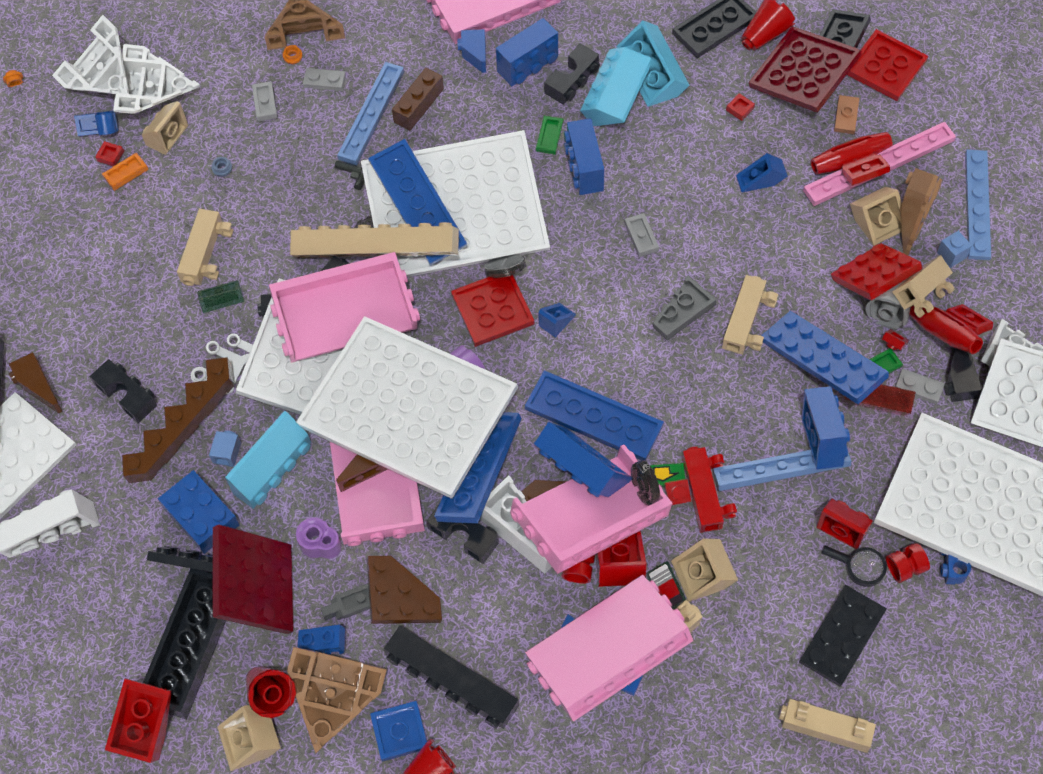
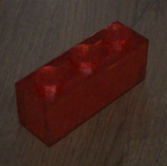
[844,384,916,414]

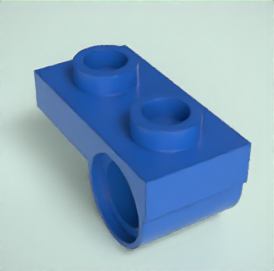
[74,110,119,136]
[940,552,971,585]
[297,625,346,655]

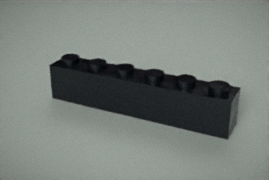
[384,625,519,729]

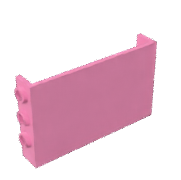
[426,0,561,44]
[269,252,420,363]
[330,442,425,546]
[510,445,673,574]
[525,575,693,722]

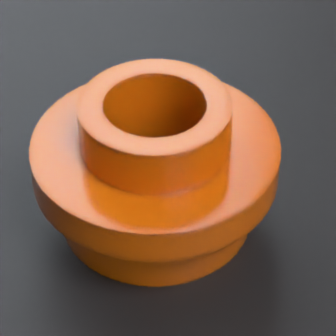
[283,45,303,64]
[3,70,23,87]

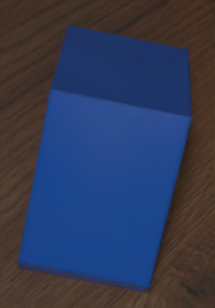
[538,303,576,338]

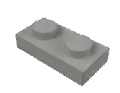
[303,68,346,91]
[252,81,278,122]
[624,213,659,257]
[895,368,945,405]

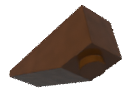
[9,352,63,414]
[336,454,388,492]

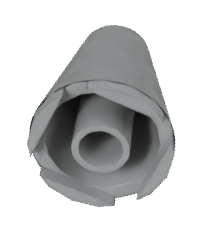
[866,278,911,330]

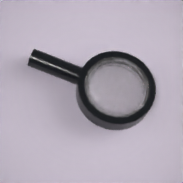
[821,545,887,587]

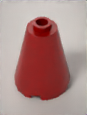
[741,0,795,51]
[246,667,296,718]
[403,739,461,774]

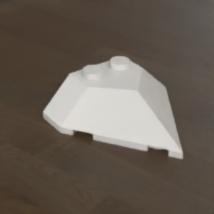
[52,15,129,94]
[113,44,200,114]

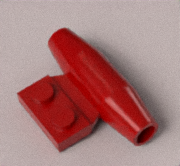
[810,132,893,186]
[909,304,994,354]

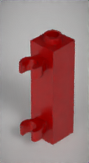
[682,446,737,533]

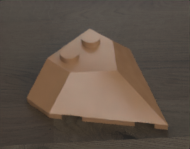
[264,0,345,50]
[900,168,943,255]
[287,647,387,754]

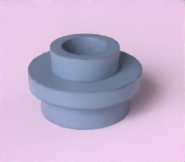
[211,157,232,177]

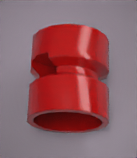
[886,543,930,583]
[561,554,596,584]

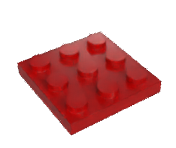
[847,29,929,101]
[831,243,923,301]
[451,269,535,347]

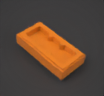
[102,153,149,191]

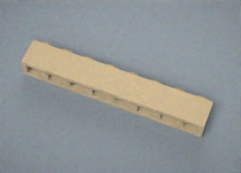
[290,222,459,258]

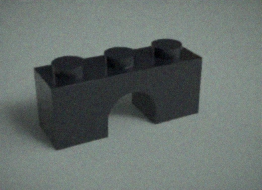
[544,43,600,105]
[89,359,157,424]
[426,503,499,564]

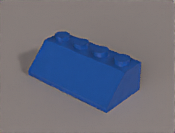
[534,422,632,497]

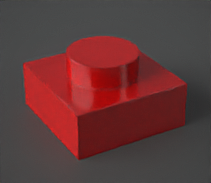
[726,93,755,121]
[95,141,124,166]
[882,329,910,350]
[664,479,691,505]

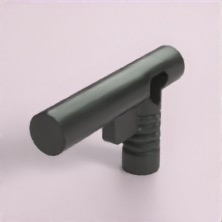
[334,161,365,190]

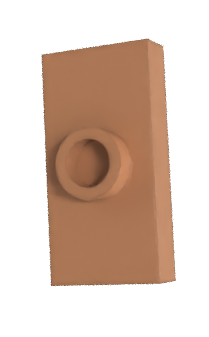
[834,95,859,134]

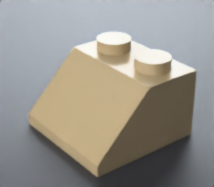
[142,101,188,155]
[850,187,902,245]
[671,538,738,602]
[217,705,281,771]

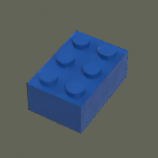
[496,18,558,87]
[564,118,604,195]
[801,386,850,470]
[157,470,240,554]

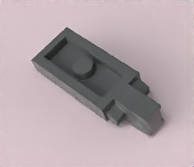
[321,583,370,621]

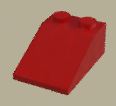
[595,530,647,587]
[105,678,171,763]

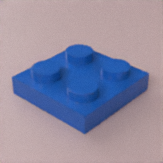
[370,701,427,762]

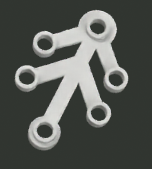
[191,334,253,395]

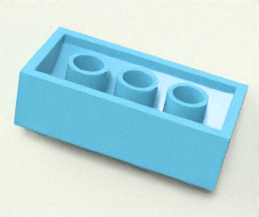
[616,20,690,107]
[580,47,653,126]
[225,411,311,509]

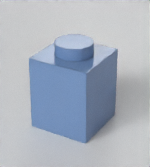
[937,230,972,268]
[209,431,241,467]

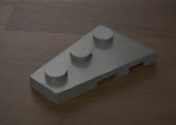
[653,275,716,340]

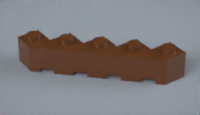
[122,357,234,483]

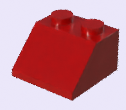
[816,498,873,549]

